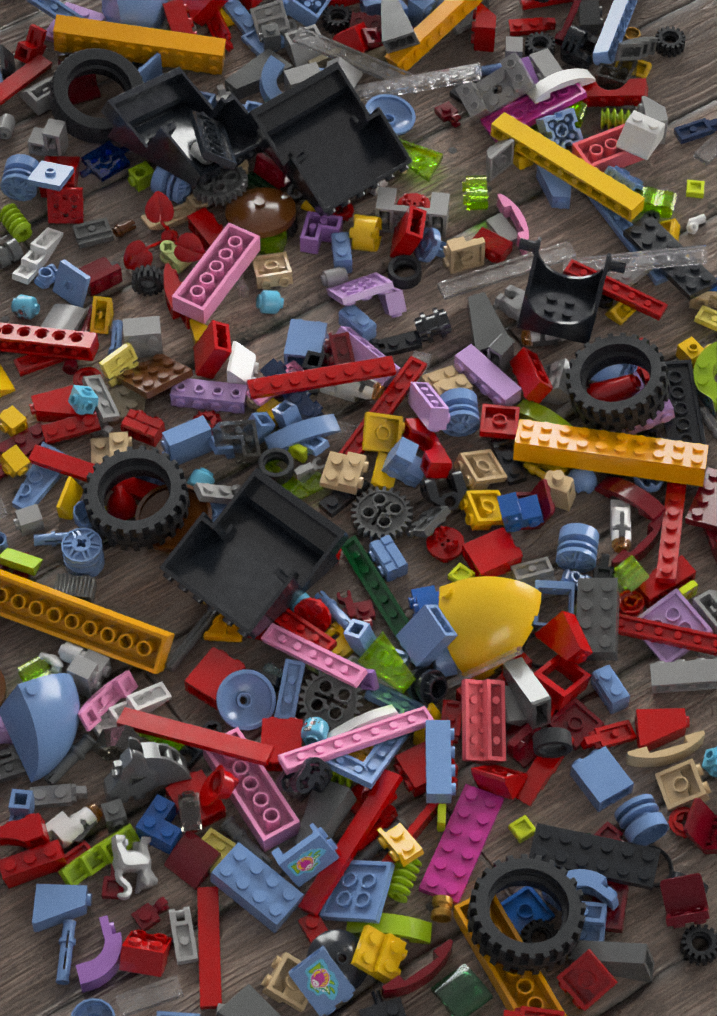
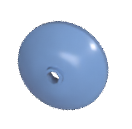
[365,94,416,135]
[216,669,276,730]

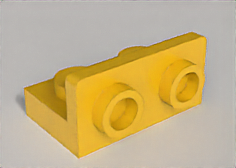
[377,823,424,867]

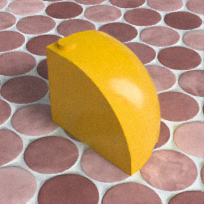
[439,576,542,680]

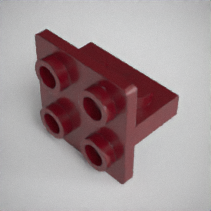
[68,74,101,105]
[323,332,355,366]
[506,723,541,768]

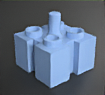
[536,108,583,149]

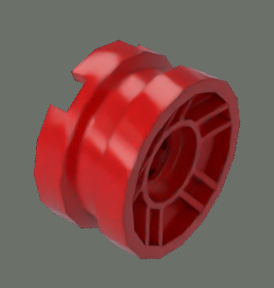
[619,590,645,617]

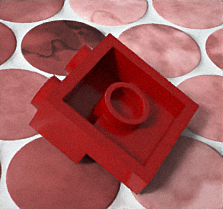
[479,404,520,440]
[556,949,618,1011]

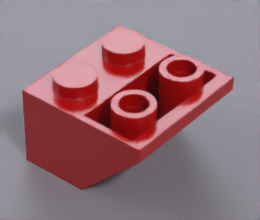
[471,3,496,52]
[119,930,173,977]

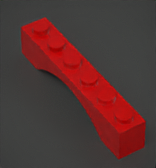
[0,813,50,849]

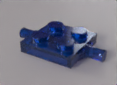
[79,141,130,182]

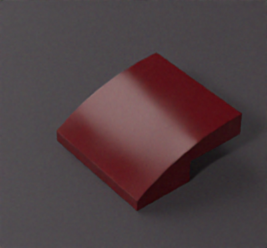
[164,829,222,890]

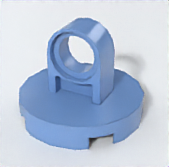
[415,227,446,263]

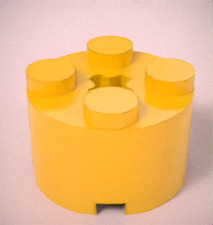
[349,214,382,252]

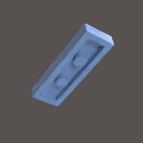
[274,659,306,719]

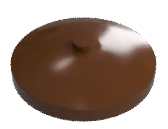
[225,188,296,238]
[135,484,213,553]

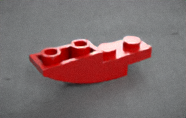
[164,263,191,330]

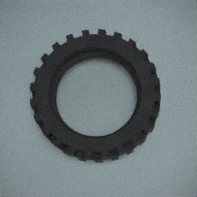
[565,333,670,433]
[83,446,190,551]
[467,854,586,975]

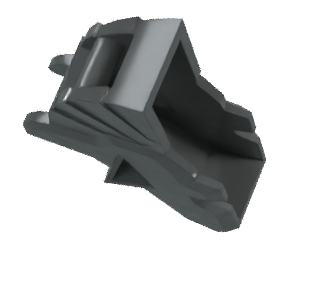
[103,737,191,804]

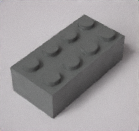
[576,578,620,661]

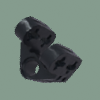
[560,25,599,70]
[419,470,467,510]
[276,757,333,793]

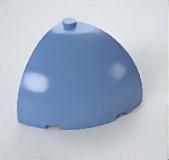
[102,0,168,29]
[0,673,80,783]

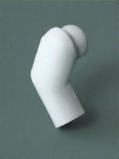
[686,214,707,234]
[39,652,64,674]

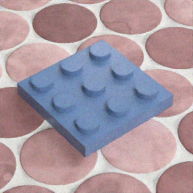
[320,860,395,923]

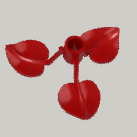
[123,191,206,270]

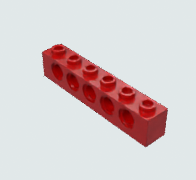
[0,323,99,361]

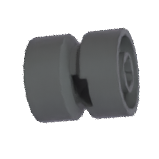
[0,238,24,269]

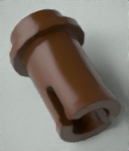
[112,219,136,238]

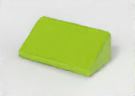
[0,547,43,576]

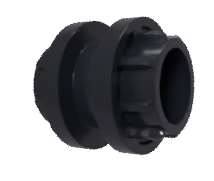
[414,307,452,343]
[406,667,448,704]

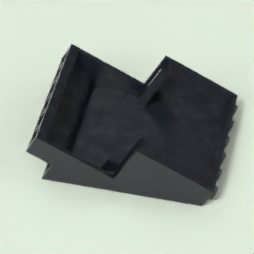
[247,61,413,217]
[101,67,265,186]
[160,468,350,639]

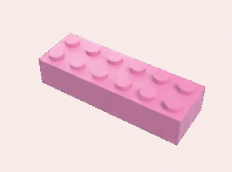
[172,223,260,324]
[203,727,300,852]

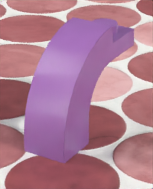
[76,915,123,993]

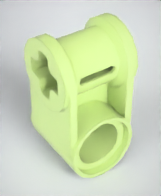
[160,240,193,274]

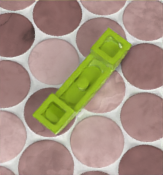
[516,399,572,426]
[346,913,432,945]

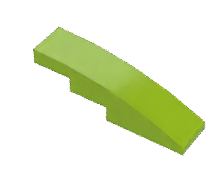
[58,823,140,885]

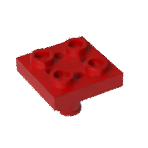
[47,187,84,224]

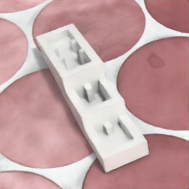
[12,227,63,285]
[93,681,172,739]
[327,704,399,738]

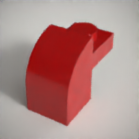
[14,24,47,64]

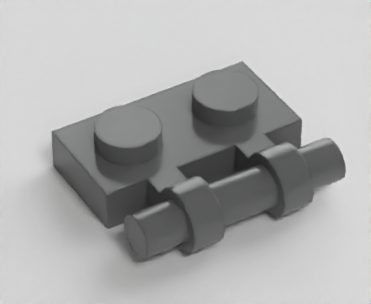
[406,506,451,538]
[0,744,27,783]

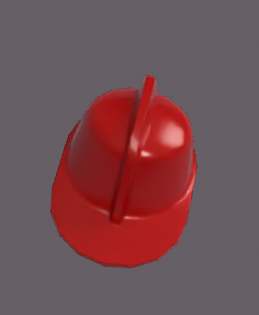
[199,765,239,807]

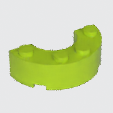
[694,342,717,412]

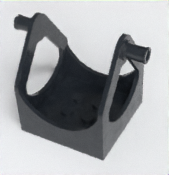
[517,236,627,344]

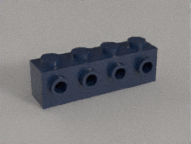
[260,358,324,420]

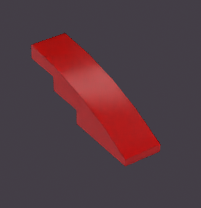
[515,738,575,807]

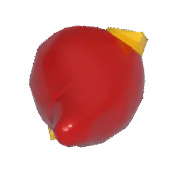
[105,485,138,520]

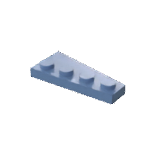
[12,442,67,510]

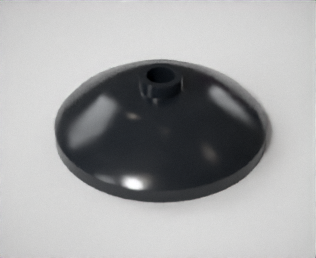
[306,929,367,989]

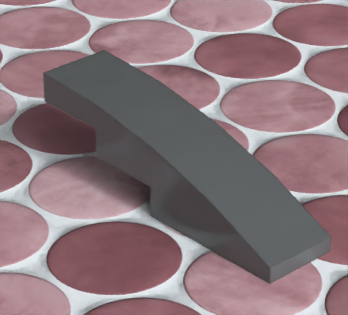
[615,36,658,61]

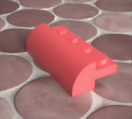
[461,679,506,764]

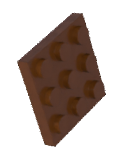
[116,353,194,399]

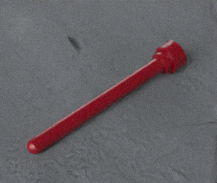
[554,0,582,46]
[62,304,92,375]

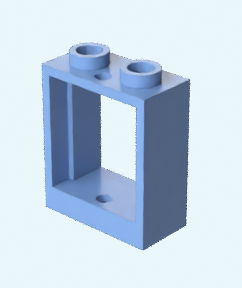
[532,580,575,631]

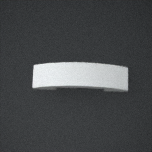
[527,68,595,104]

